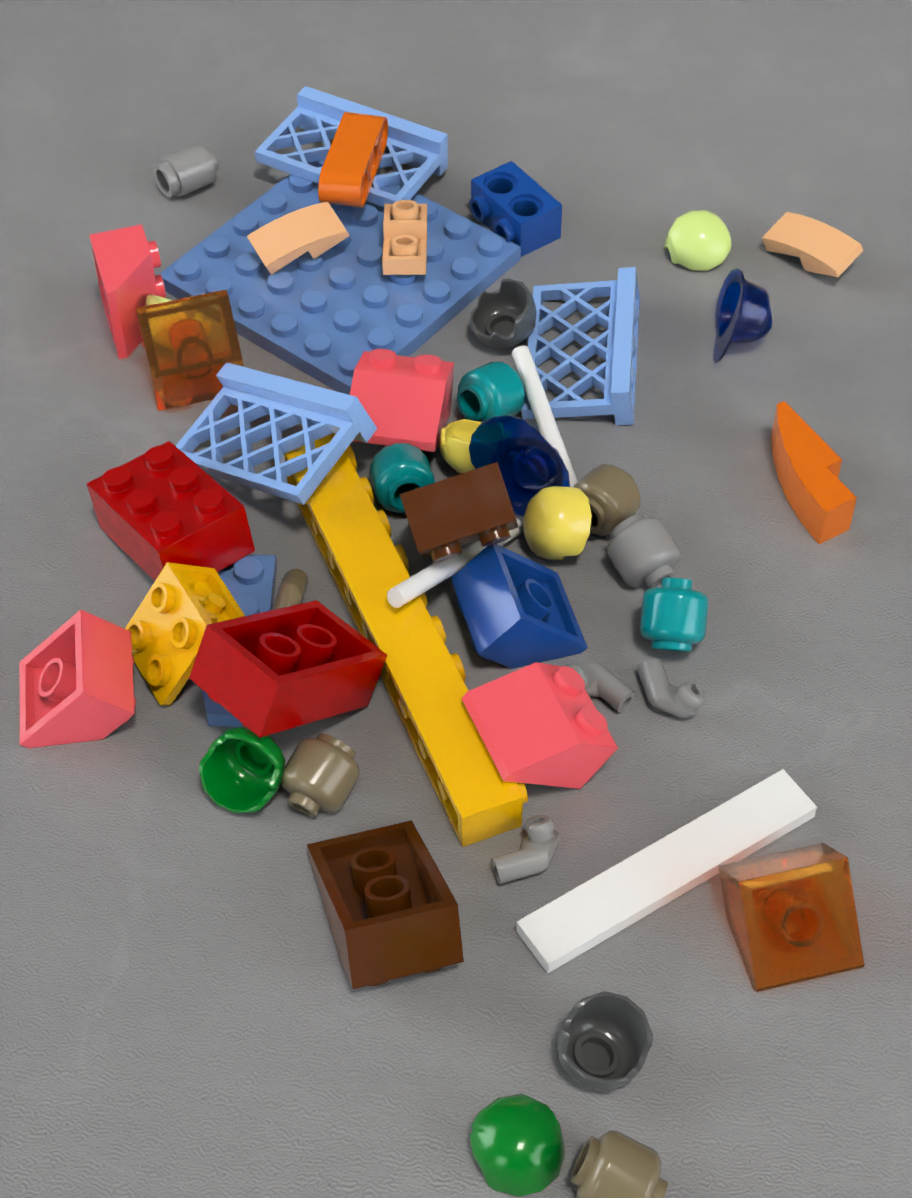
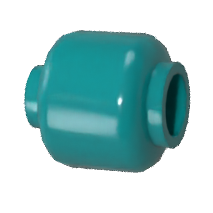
[457,362,525,427]
[369,443,435,514]
[640,577,708,652]

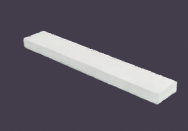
[516,769,817,974]

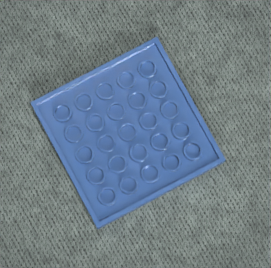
[159,160,521,395]

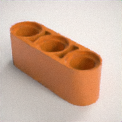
[318,112,388,208]

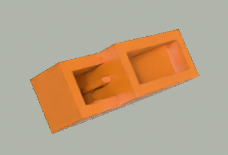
[771,401,857,544]

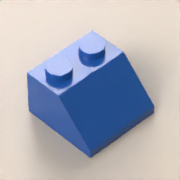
[451,544,588,669]

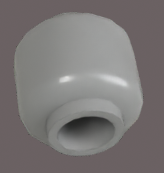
[607,514,680,589]

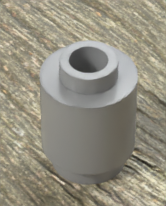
[154,143,219,197]

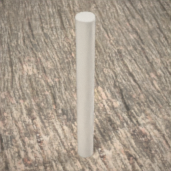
[512,346,578,487]
[387,518,523,608]

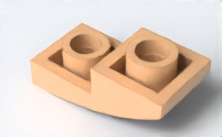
[382,200,427,275]
[247,202,350,275]
[762,212,863,277]

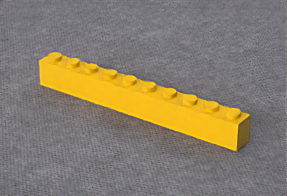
[284,433,528,847]

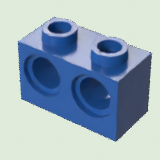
[469,161,562,257]

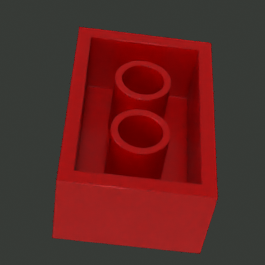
[86,441,255,581]
[189,600,387,738]

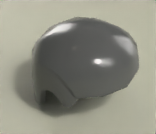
[470,278,536,349]
[557,991,653,1092]

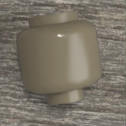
[574,464,641,536]
[282,733,360,817]
[570,1130,668,1198]

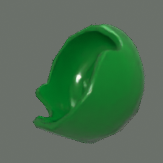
[199,726,286,814]
[470,1093,565,1197]

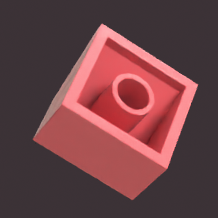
[89,224,166,359]
[349,349,454,452]
[19,610,136,748]
[461,662,618,789]

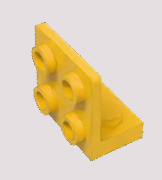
[125,562,245,706]

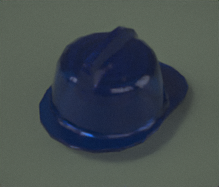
[713,268,772,363]
[469,415,570,517]

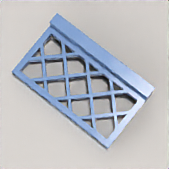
[255,86,448,207]
[521,267,640,426]
[176,362,377,505]

